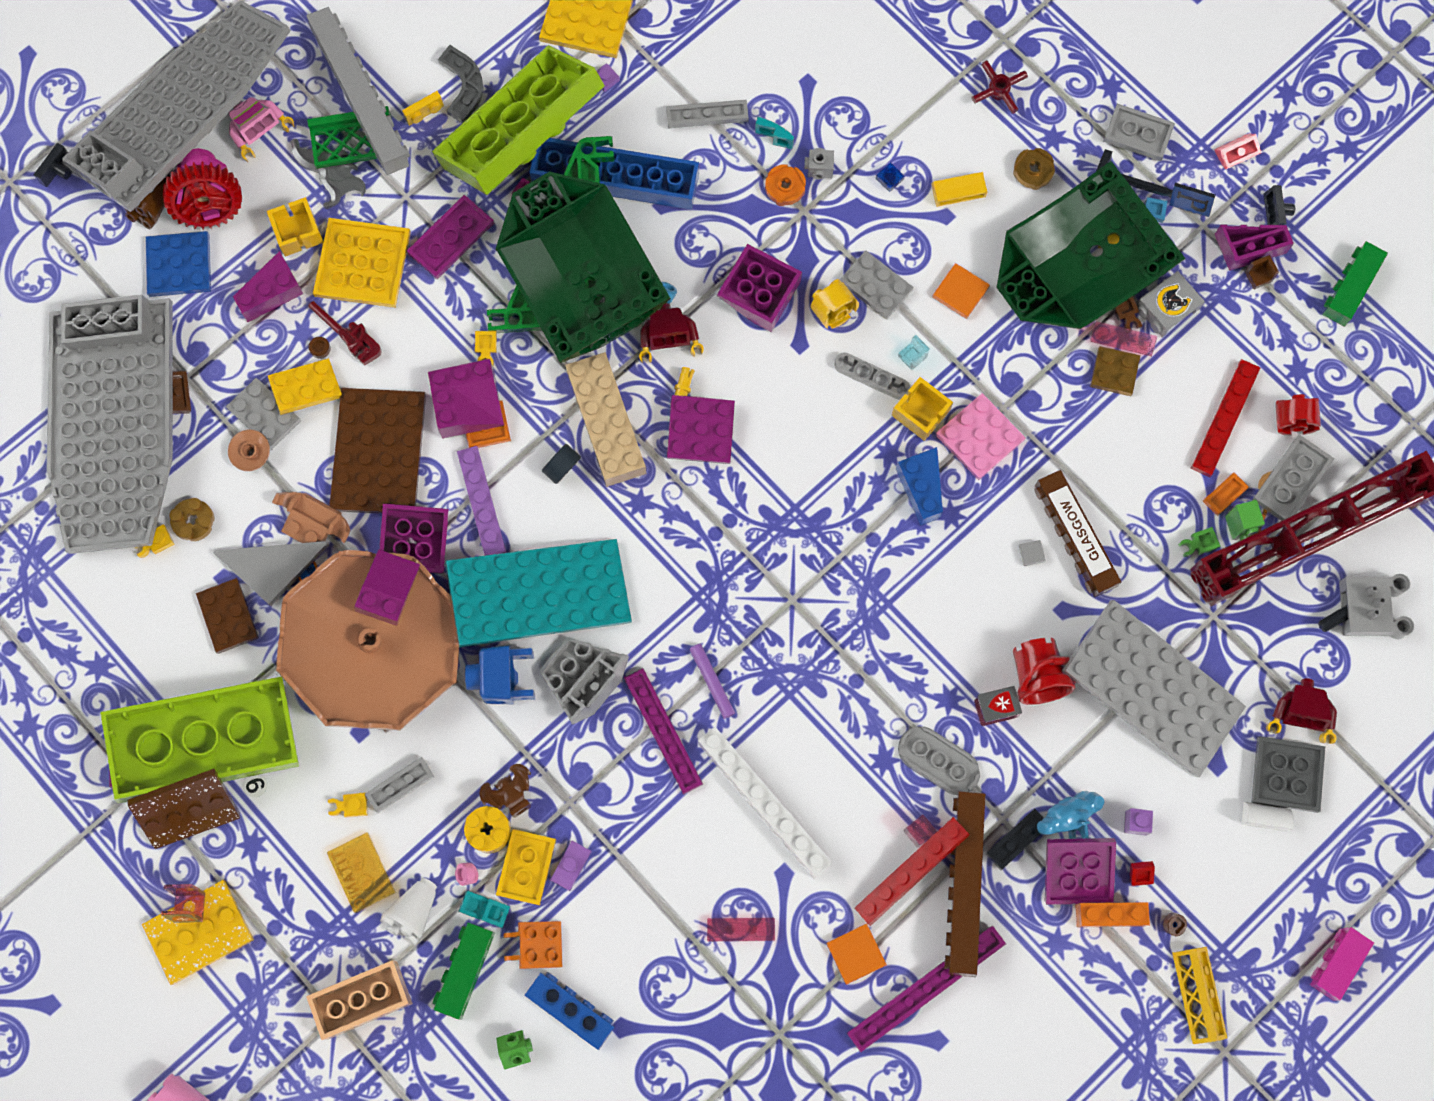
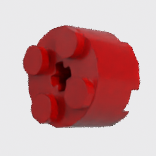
[1275,394,1321,436]

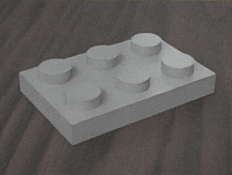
[1103,103,1175,161]
[840,250,914,320]
[226,378,301,450]

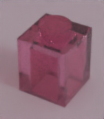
[903,815,937,848]

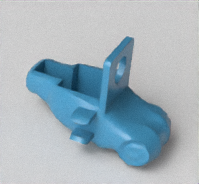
[1037,791,1104,839]

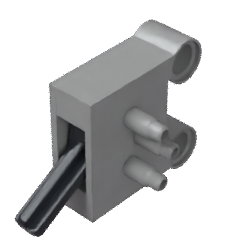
[1318,574,1414,639]

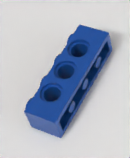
[524,972,615,1050]

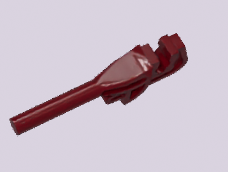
[308,301,382,366]

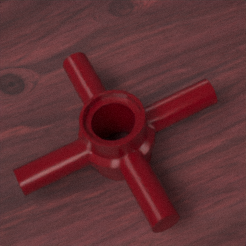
[972,60,1028,114]

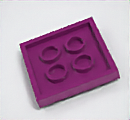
[667,395,735,464]
[1045,838,1116,905]

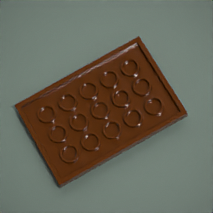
[329,388,426,514]

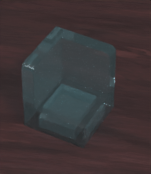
[898,335,930,370]

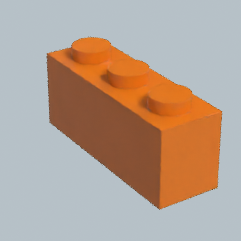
[1075,902,1150,928]

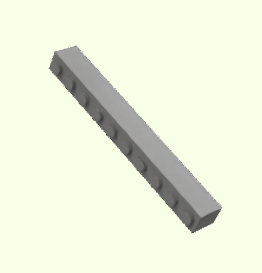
[306,7,410,176]

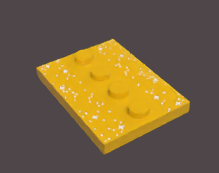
[142,880,254,985]

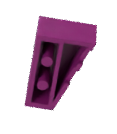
[1214,224,1294,271]
[233,251,303,322]

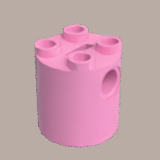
[147,1074,210,1101]

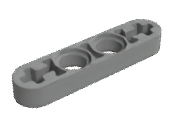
[834,352,911,400]

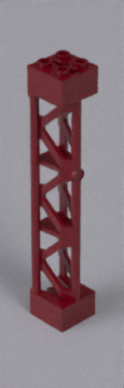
[1190,451,1434,607]

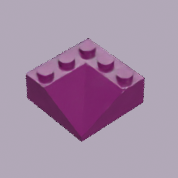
[717,244,802,332]
[428,359,504,439]
[379,504,449,574]

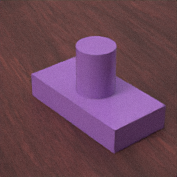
[550,841,592,891]

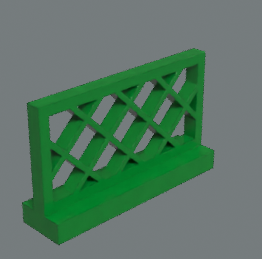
[307,106,392,169]

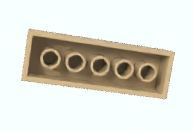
[565,352,647,487]

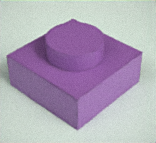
[597,63,620,92]

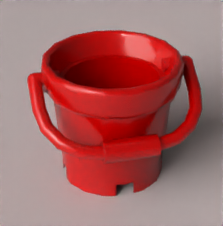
[1013,638,1076,705]

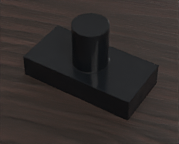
[33,143,72,187]
[1263,185,1296,225]

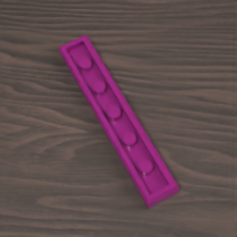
[624,668,703,795]

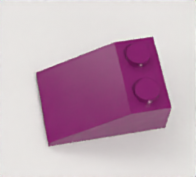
[354,549,420,626]

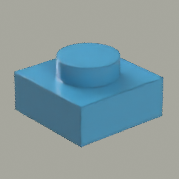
[1145,197,1168,223]

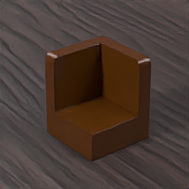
[1245,255,1279,290]

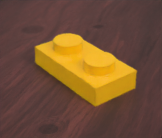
[402,91,444,126]

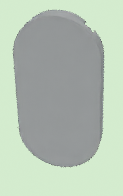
[898,727,980,795]

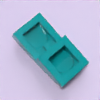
[755,117,794,149]
[458,890,510,928]

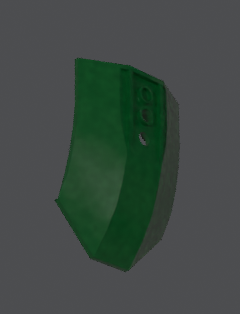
[996,161,1186,329]
[495,172,671,363]

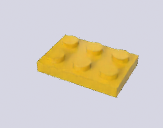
[267,358,342,415]
[496,829,556,906]

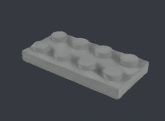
[1252,434,1335,521]

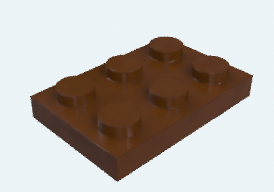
[196,578,259,654]

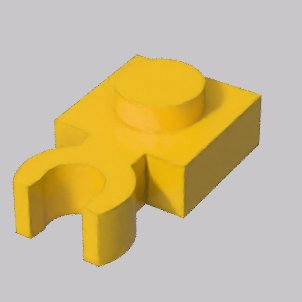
[475,331,497,366]
[134,524,175,558]
[328,793,368,818]

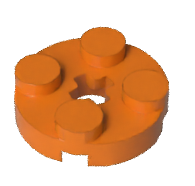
[765,164,806,206]

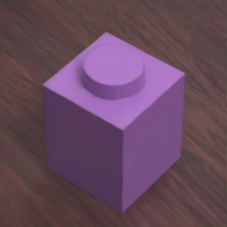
[1124,808,1153,836]

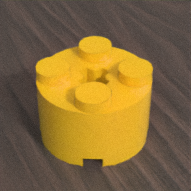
[811,279,859,329]
[464,806,512,854]

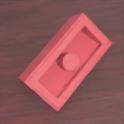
[1214,134,1261,169]

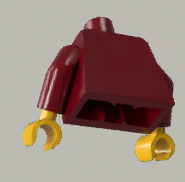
[639,303,704,363]
[1266,678,1337,744]

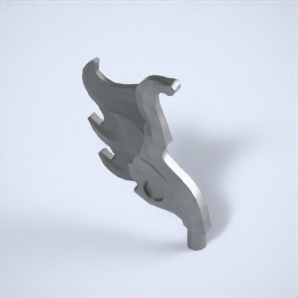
[290,139,366,209]

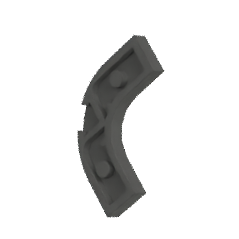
[438,45,483,123]

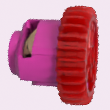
[163,148,242,230]

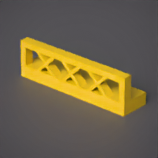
[1172,946,1228,1044]

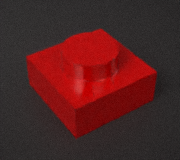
[1129,861,1155,886]

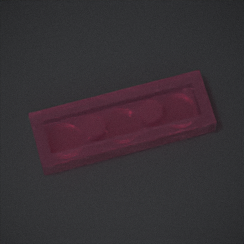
[1090,321,1158,357]
[707,918,775,942]

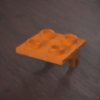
[504,921,562,969]

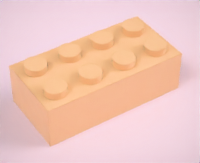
[306,960,413,1040]

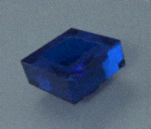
[875,162,905,192]

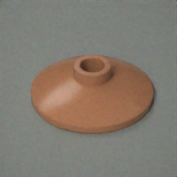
[228,429,270,471]

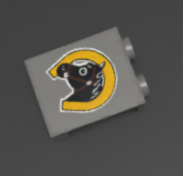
[1137,271,1205,338]

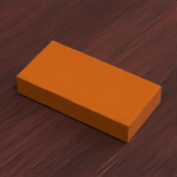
[1203,472,1249,516]

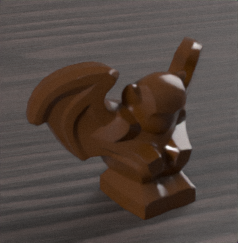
[479,764,531,818]

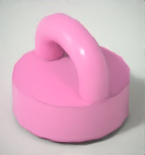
[455,862,479,886]

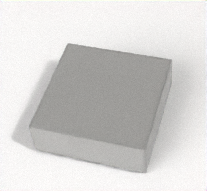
[1019,540,1046,566]

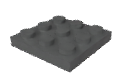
[1251,736,1326,813]

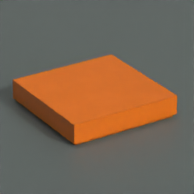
[932,263,990,319]
[466,400,511,448]
[826,923,887,985]

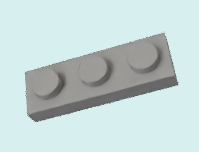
[365,757,434,813]

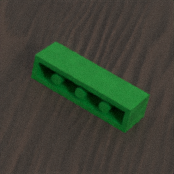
[1322,241,1388,327]
[432,923,495,1020]

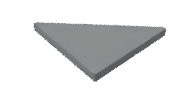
[213,541,329,606]

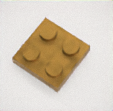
[1090,346,1141,396]

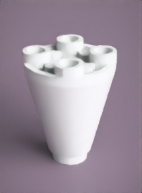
[380,878,437,945]

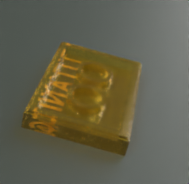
[327,832,396,914]

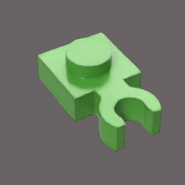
[1178,527,1221,557]

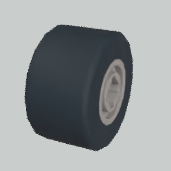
[542,444,581,484]

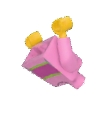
[229,97,295,162]

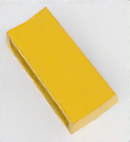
[931,172,988,207]

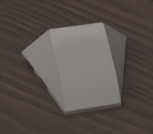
[539,637,629,724]

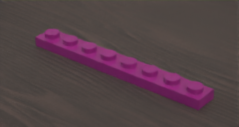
[847,925,1006,1052]

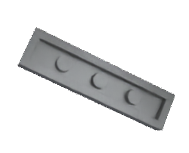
[666,99,749,129]

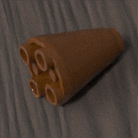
[124,175,171,230]

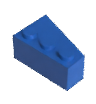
[896,447,943,526]

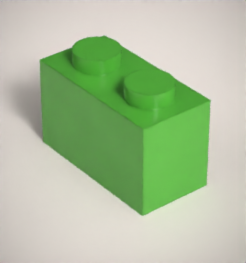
[1225,500,1265,540]

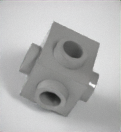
[804,148,834,180]

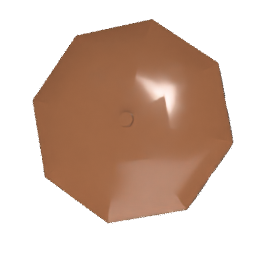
[276,550,459,731]

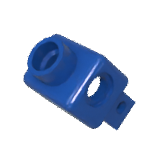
[465,645,535,705]

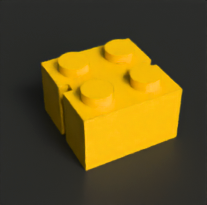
[267,197,324,257]
[891,377,953,441]

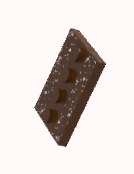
[127,768,240,849]

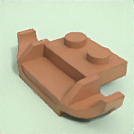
[272,492,350,543]

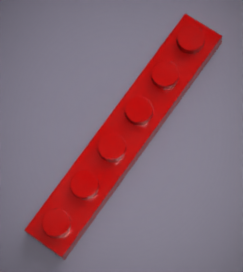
[1190,359,1261,478]
[854,817,970,926]

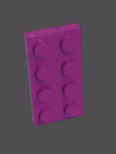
[407,195,495,280]

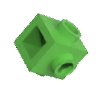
[496,1030,533,1070]

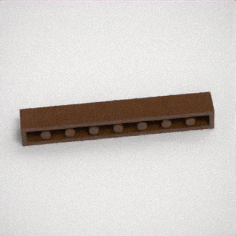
[944,791,986,978]

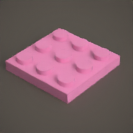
[935,393,1026,480]

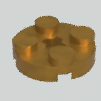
[1013,148,1055,190]
[169,498,215,541]

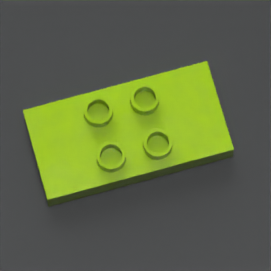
[432,45,605,195]
[100,677,299,804]

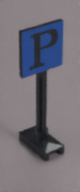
[1096,149,1216,217]

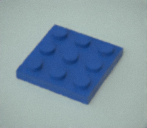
[146,231,211,297]

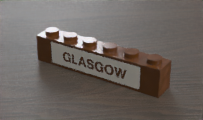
[1034,470,1122,597]

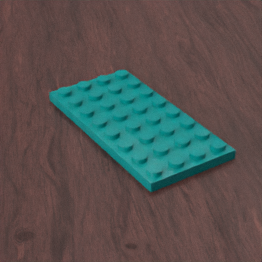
[446,539,632,647]

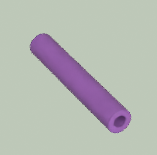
[689,643,735,719]

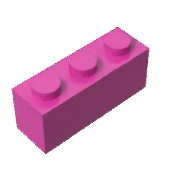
[1310,927,1374,1001]

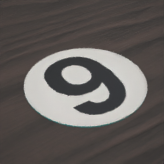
[243,774,267,797]

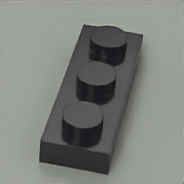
[986,808,1044,870]

